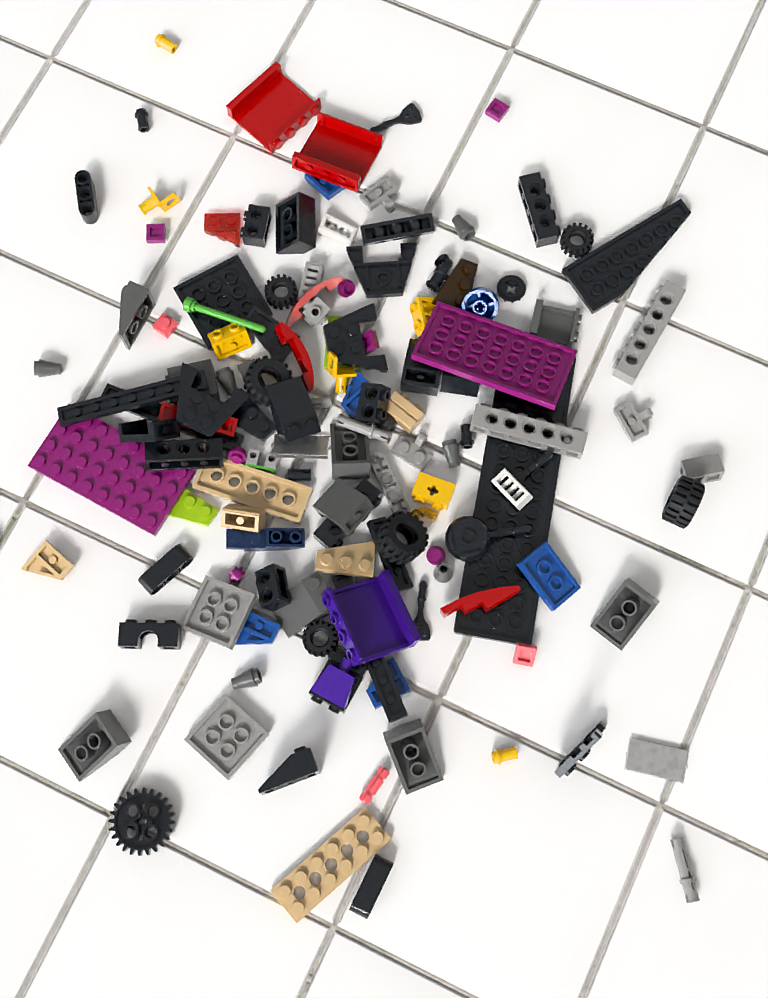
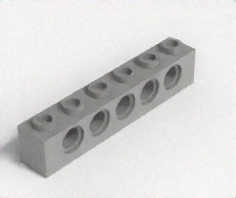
[612,280,686,386]
[469,403,588,459]

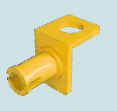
[138,186,181,215]
[327,351,357,394]

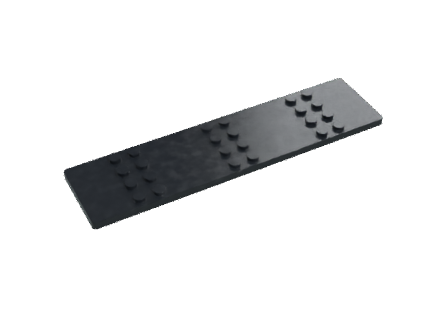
[453,357,576,645]

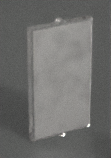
[271,434,331,459]
[624,737,689,784]

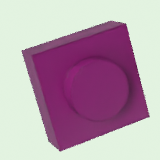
[485,98,510,123]
[146,224,166,244]
[362,330,379,355]

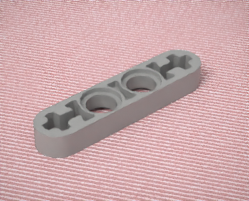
[370,452,411,513]

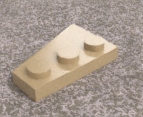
[314,541,375,579]

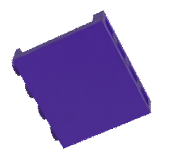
[322,569,422,667]

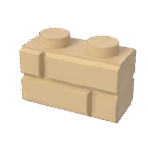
[387,391,425,434]
[221,503,266,532]

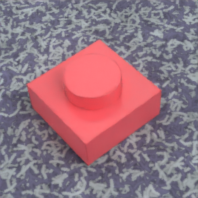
[152,312,179,339]
[513,642,537,667]

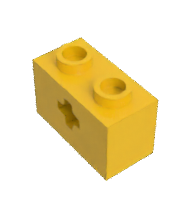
[411,472,456,511]

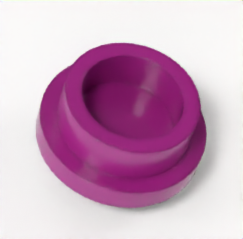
[337,279,355,297]
[228,446,247,464]
[426,546,446,565]
[228,566,246,584]

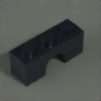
[118,619,182,650]

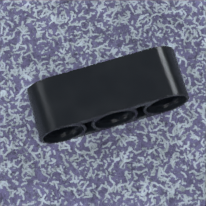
[74,170,99,224]
[138,544,194,595]
[349,854,394,919]

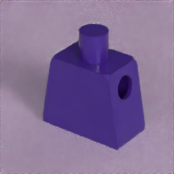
[310,656,357,709]

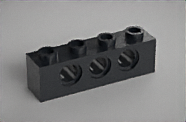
[517,172,561,248]
[360,213,435,246]
[144,438,224,471]
[313,477,382,549]

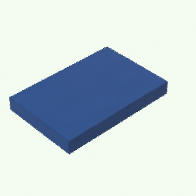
[516,541,581,612]

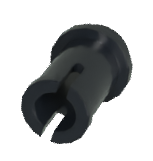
[134,108,150,133]
[459,424,474,449]
[288,467,311,481]

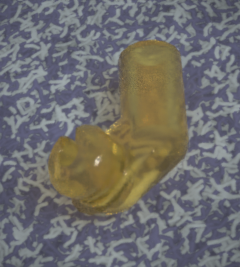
[411,507,439,522]

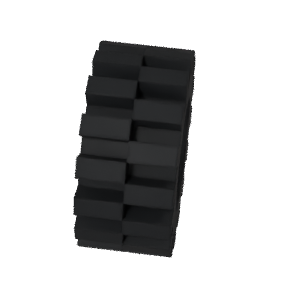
[560,222,594,259]
[264,274,298,310]
[302,620,338,658]

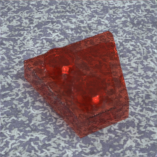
[204,213,241,248]

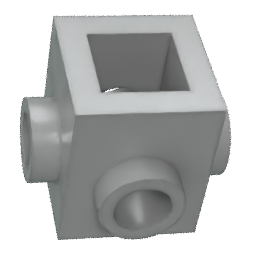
[302,296,331,326]

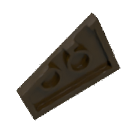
[431,258,478,309]

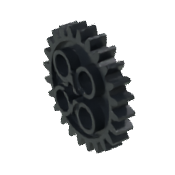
[108,787,176,856]

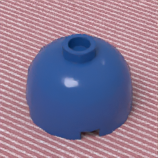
[462,287,499,320]

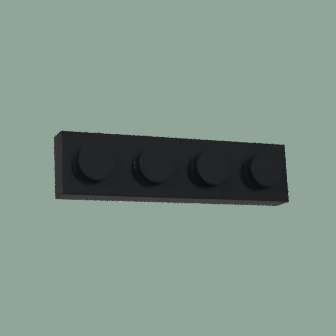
[366,516,414,592]

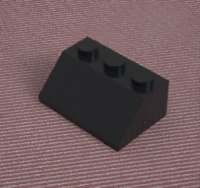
[276,192,316,255]

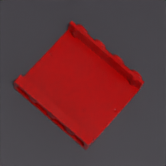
[226,62,321,153]
[292,111,383,193]

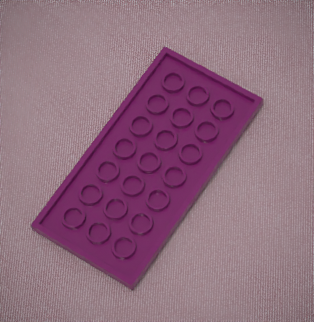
[411,301,578,410]
[27,404,196,537]

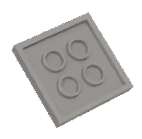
[180,575,258,650]
[184,694,270,781]

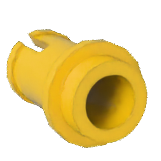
[154,34,178,54]
[491,746,518,765]

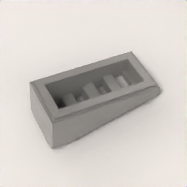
[298,261,324,302]

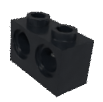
[240,204,272,248]
[355,382,391,425]
[255,563,291,612]

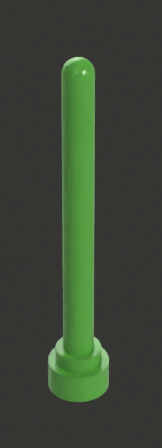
[183,297,266,333]

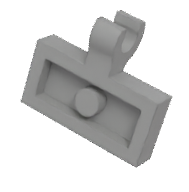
[359,176,398,213]
[613,401,653,443]
[391,432,433,472]

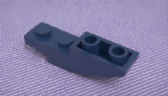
[226,528,305,552]

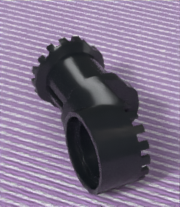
[425,254,453,293]

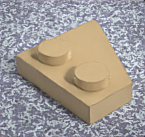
[21,540,75,581]

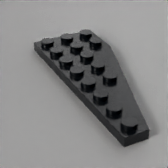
[561,199,691,314]

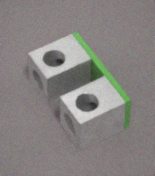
[245,449,280,474]

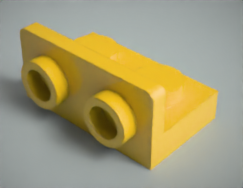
[410,297,435,338]
[207,323,253,361]

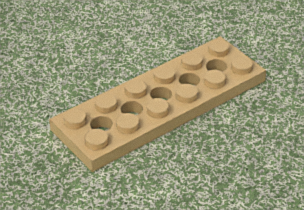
[192,458,313,525]
[270,807,391,924]

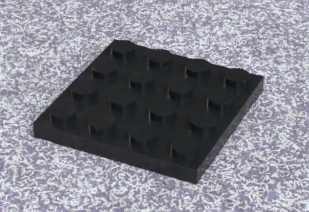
[173,254,273,349]

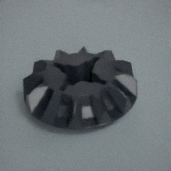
[496,275,526,303]

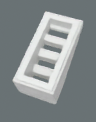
[317,213,358,245]
[491,468,533,510]

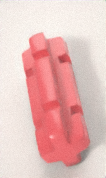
[359,766,390,804]

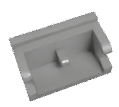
[680,453,725,484]

